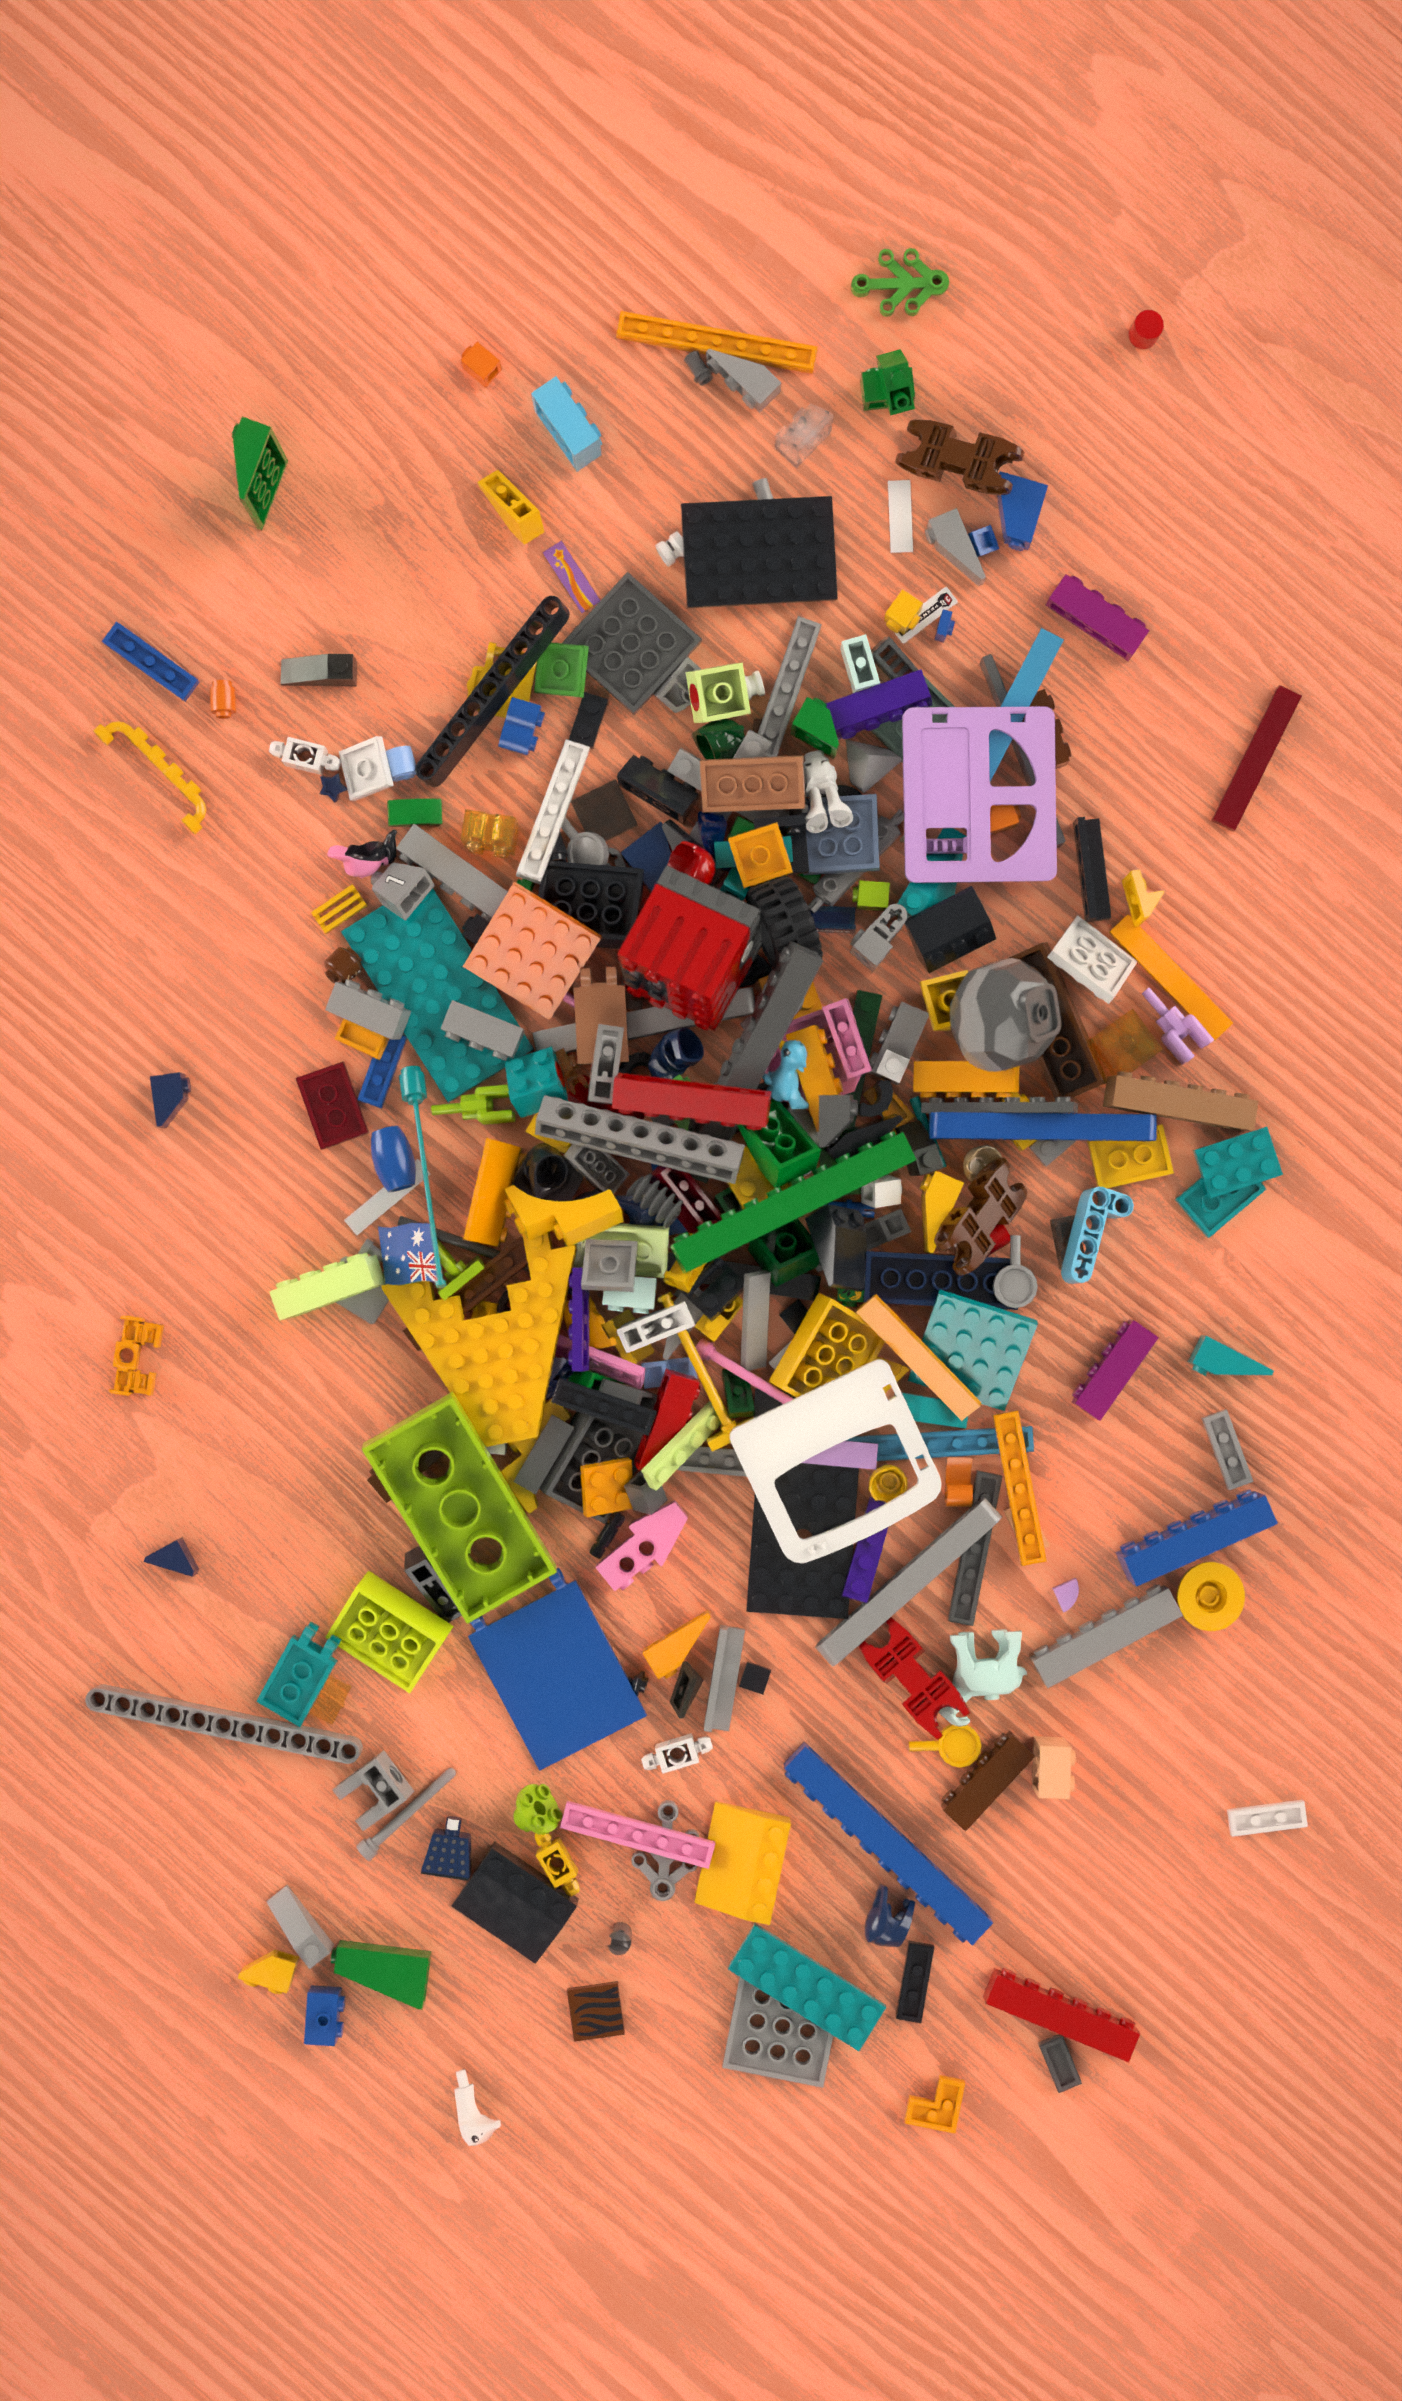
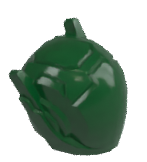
[692,718,745,760]

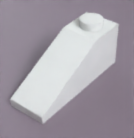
[616,1302,695,1353]

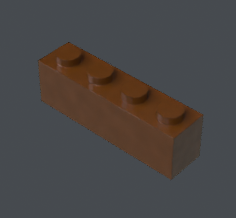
[941,1731,1035,1832]

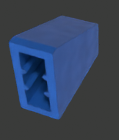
[997,471,1048,551]

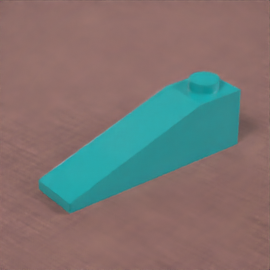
[897,828,967,918]

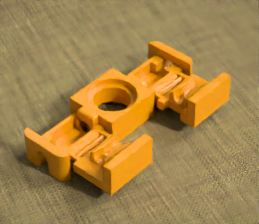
[109,1315,164,1396]

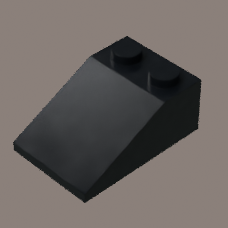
[805,1204,867,1292]

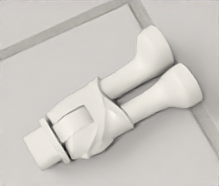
[804,750,853,833]

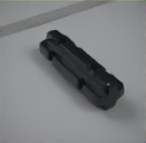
[589,1512,625,1559]

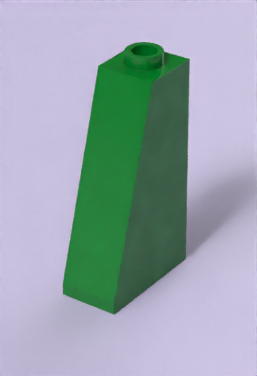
[331,1940,432,2010]

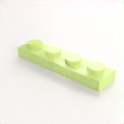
[641,1401,722,1491]

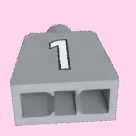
[371,862,435,920]

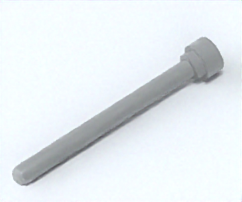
[356,1768,456,1861]

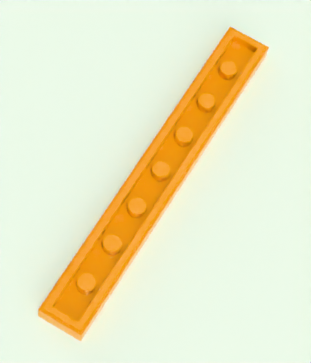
[616,311,818,374]

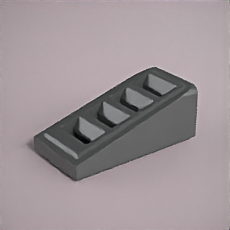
[871,637,918,680]

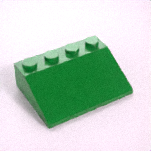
[232,416,288,530]

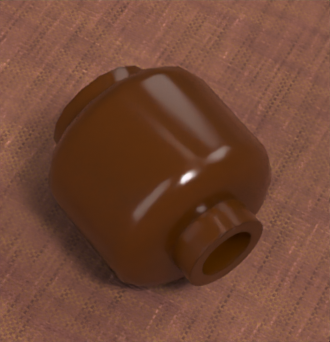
[324,947,362,984]

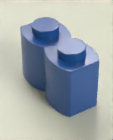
[498,697,545,755]

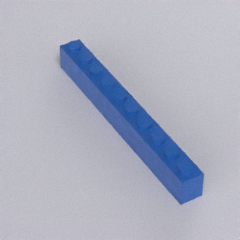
[784,1741,993,1946]

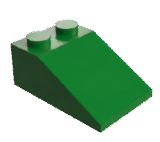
[737,1099,821,1188]

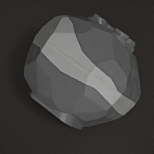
[950,958,1061,1071]

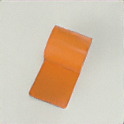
[945,1457,973,1507]

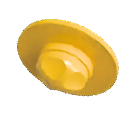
[1177,1562,1245,1631]

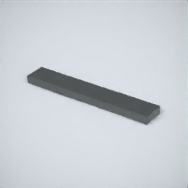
[947,1470,1003,1626]

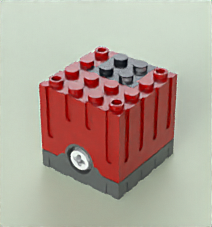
[618,865,762,1032]

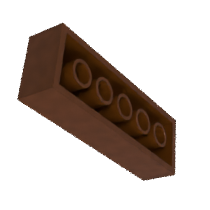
[1009,942,1107,1098]

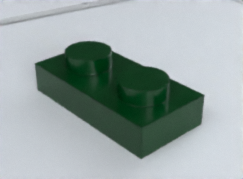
[722,1369,755,1418]

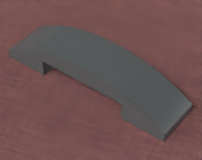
[816,1209,911,1272]

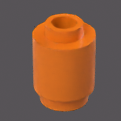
[209,680,236,719]

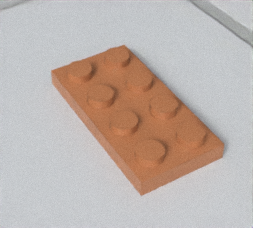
[700,755,805,813]

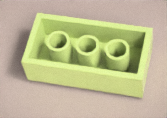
[269,1252,387,1321]

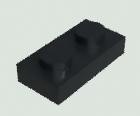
[569,692,609,749]

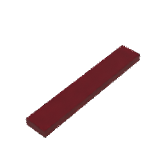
[1211,685,1302,832]

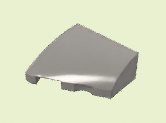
[653,656,701,713]

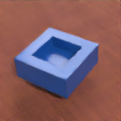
[968,525,1000,557]
[934,609,955,642]

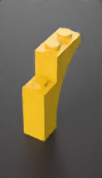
[504,1185,624,1247]
[501,1399,572,1514]

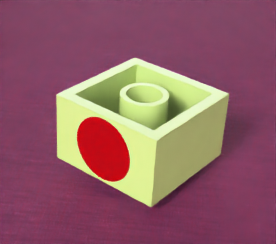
[685,663,751,723]

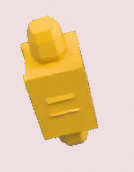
[535,1833,580,1897]

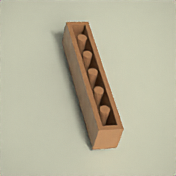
[1103,1072,1259,1132]

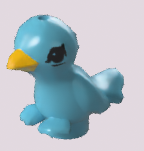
[762,1040,809,1109]

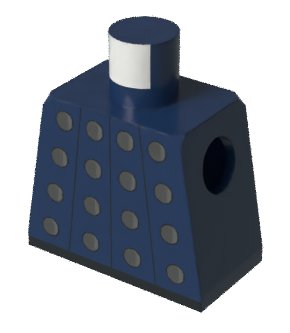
[421,1816,472,1881]

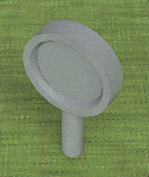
[561,817,609,865]
[993,1235,1038,1308]

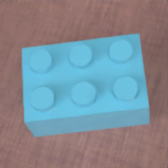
[531,376,602,472]

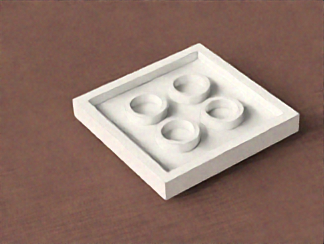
[1048,915,1138,1004]

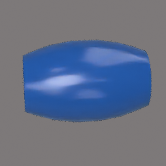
[371,1126,416,1192]

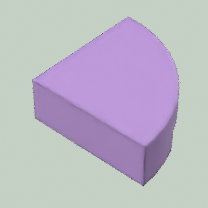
[1052,1578,1079,1612]

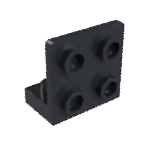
[754,814,809,875]

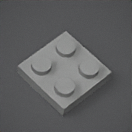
[581,1239,638,1292]

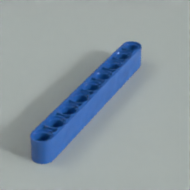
[929,1112,1157,1141]

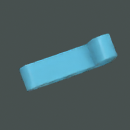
[1061,1187,1134,1284]

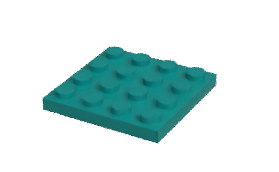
[908,1289,1038,1411]

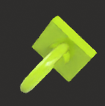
[437,1239,484,1301]

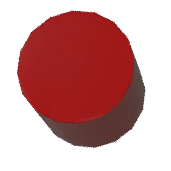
[1128,310,1164,349]

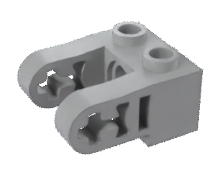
[850,904,907,972]
[332,1750,414,1831]

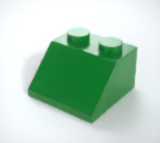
[790,697,839,759]

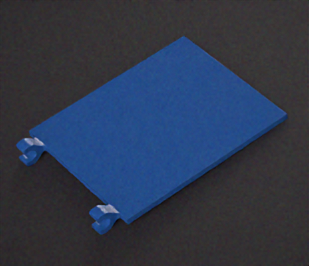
[468,1568,647,1771]

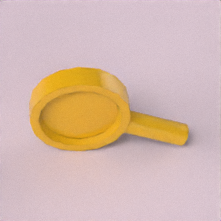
[909,1724,981,1768]

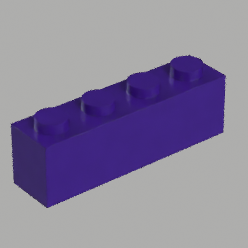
[826,669,933,739]

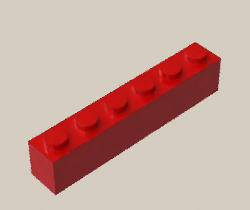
[612,1073,772,1130]
[983,1968,1140,2063]

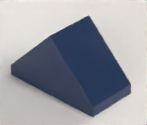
[144,1538,199,1577]

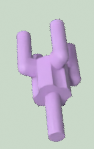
[1142,987,1214,1065]

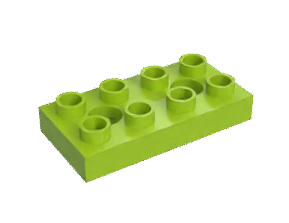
[362,1392,557,1624]

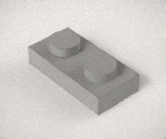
[1029,1140,1076,1167]

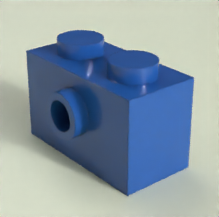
[304,1985,346,2046]

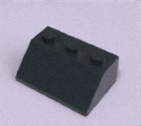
[617,755,699,824]
[905,886,997,973]

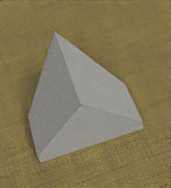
[846,739,902,793]

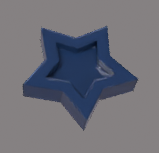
[320,773,347,803]

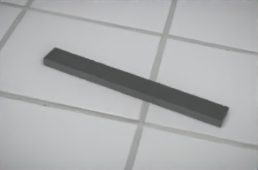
[980,654,1066,848]

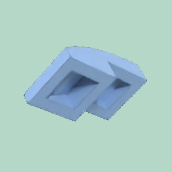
[641,1357,698,1389]

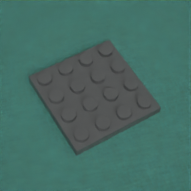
[562,572,702,715]

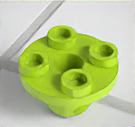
[513,1784,563,1835]

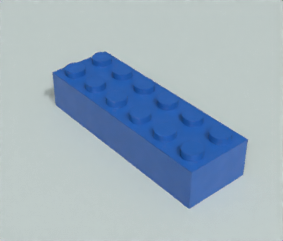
[1115,1489,1278,1587]

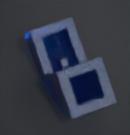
[698,811,732,872]

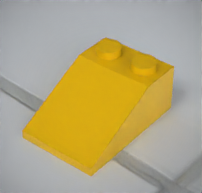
[919,1171,964,1254]

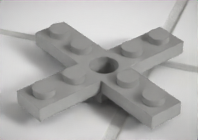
[667,730,790,852]

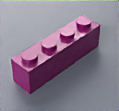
[1045,574,1150,661]
[1072,1319,1159,1421]

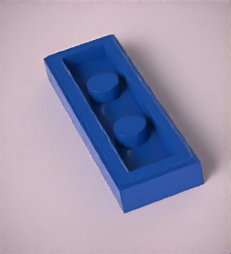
[357,1035,407,1109]

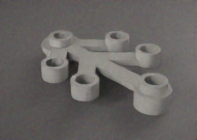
[631,1800,699,1901]

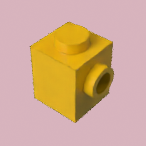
[884,589,923,635]

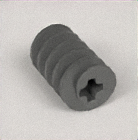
[626,1173,683,1229]

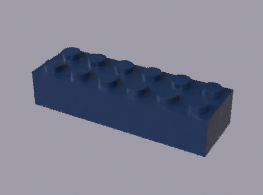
[863,1251,1018,1310]

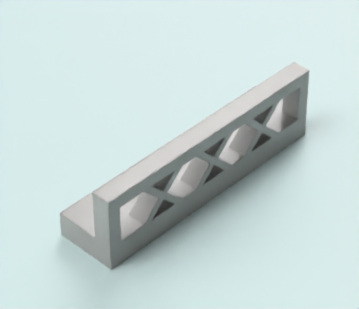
[704,1625,745,1732]

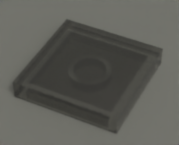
[571,779,638,842]

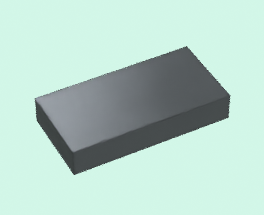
[1038,2034,1082,2093]

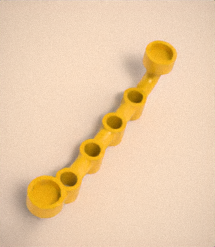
[93,721,206,835]

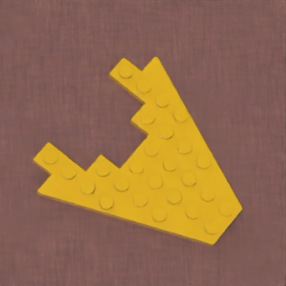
[381,1232,577,1447]

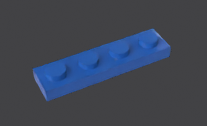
[102,621,200,702]

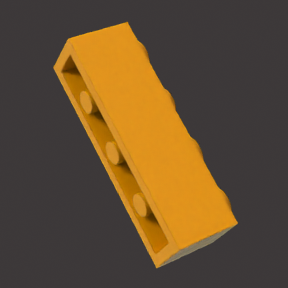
[786,1025,843,1132]
[913,1061,1019,1098]

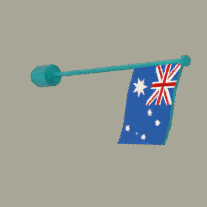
[378,1066,446,1288]

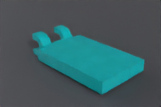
[256,1622,342,1727]

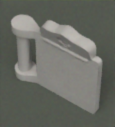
[336,1239,389,1324]

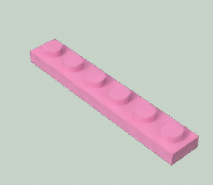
[560,1801,715,1869]

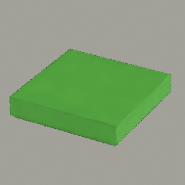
[534,643,589,698]

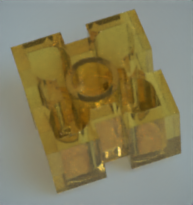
[460,809,520,858]

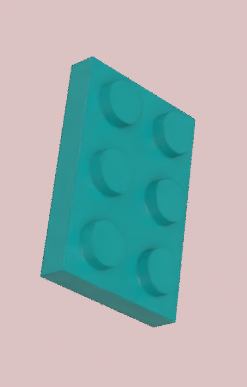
[1193,1127,1283,1199]

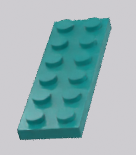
[728,1923,886,2051]

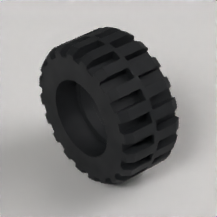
[746,876,823,970]

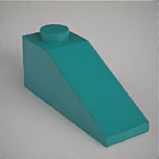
[1187,1335,1274,1376]
[894,1392,968,1429]

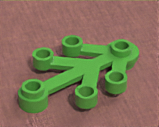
[851,248,949,317]

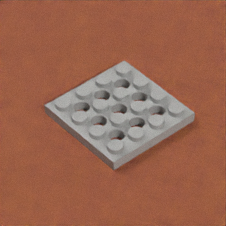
[722,1977,833,2088]

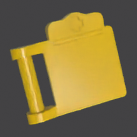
[467,642,537,718]

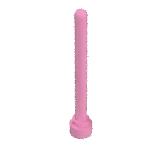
[695,1338,794,1404]

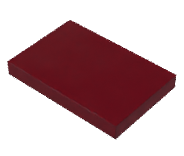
[296,1061,369,1150]

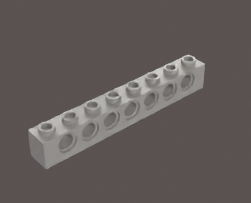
[535,1095,745,1184]

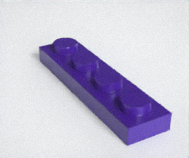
[568,1268,589,1371]
[842,1497,888,1603]

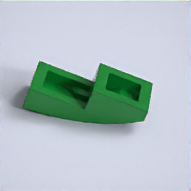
[387,798,442,827]

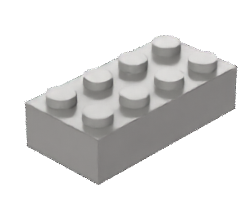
[563,1144,629,1194]

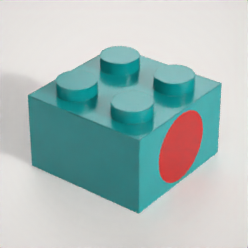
[505,1046,568,1118]

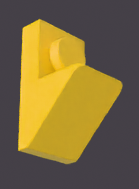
[1121,870,1164,927]

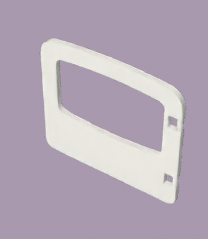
[729,1359,942,1563]

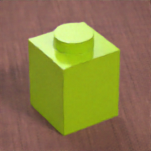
[852,880,890,911]

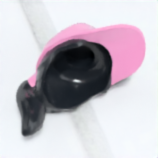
[327,830,397,878]

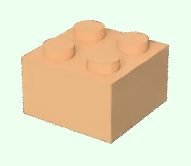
[1032,1736,1076,1799]

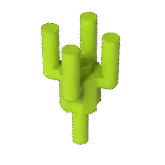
[431,1084,516,1125]

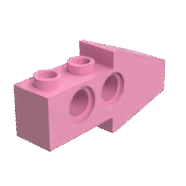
[595,1500,688,1591]

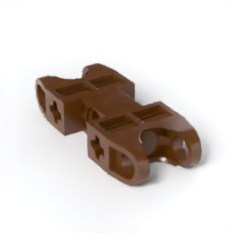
[895,420,1025,495]
[934,1158,1028,1275]

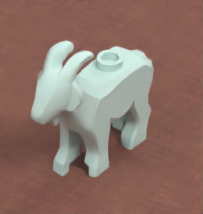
[938,1629,1027,1727]

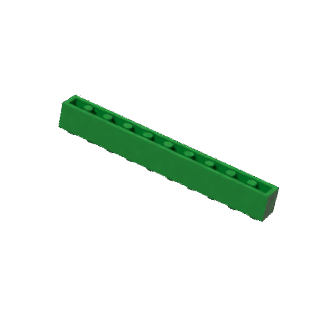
[670,1131,917,1274]

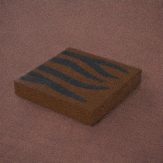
[567,1981,625,2042]

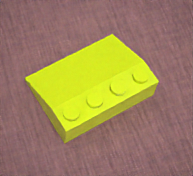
[325,1570,454,1693]

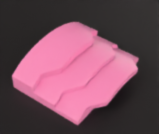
[765,998,872,1109]

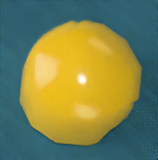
[869,1464,908,1503]

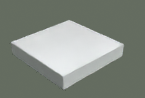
[339,736,394,801]

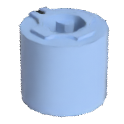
[386,746,416,782]

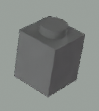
[624,1471,668,1515]

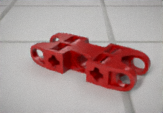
[858,1617,970,1740]

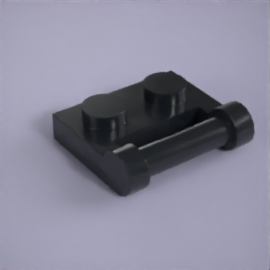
[679,1257,744,1322]

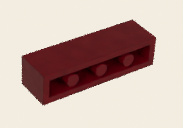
[650,1165,722,1234]

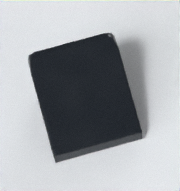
[779,1299,808,1334]

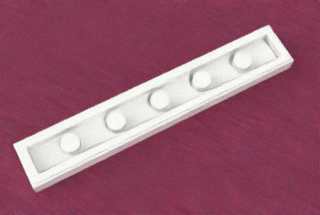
[516,739,590,884]

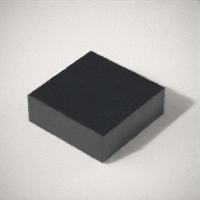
[739,1661,771,1695]

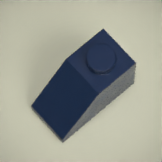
[150,1072,191,1128]

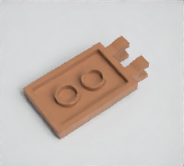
[574,967,629,1065]

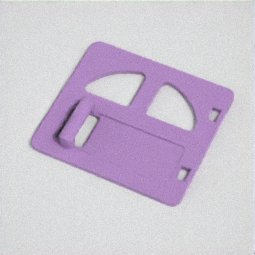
[902,707,1057,883]

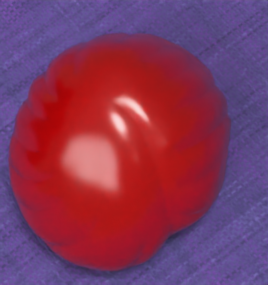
[667,841,715,885]

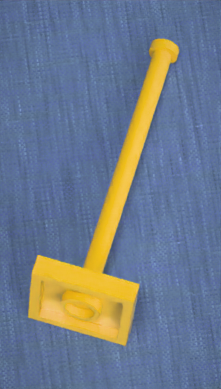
[657,1292,753,1452]

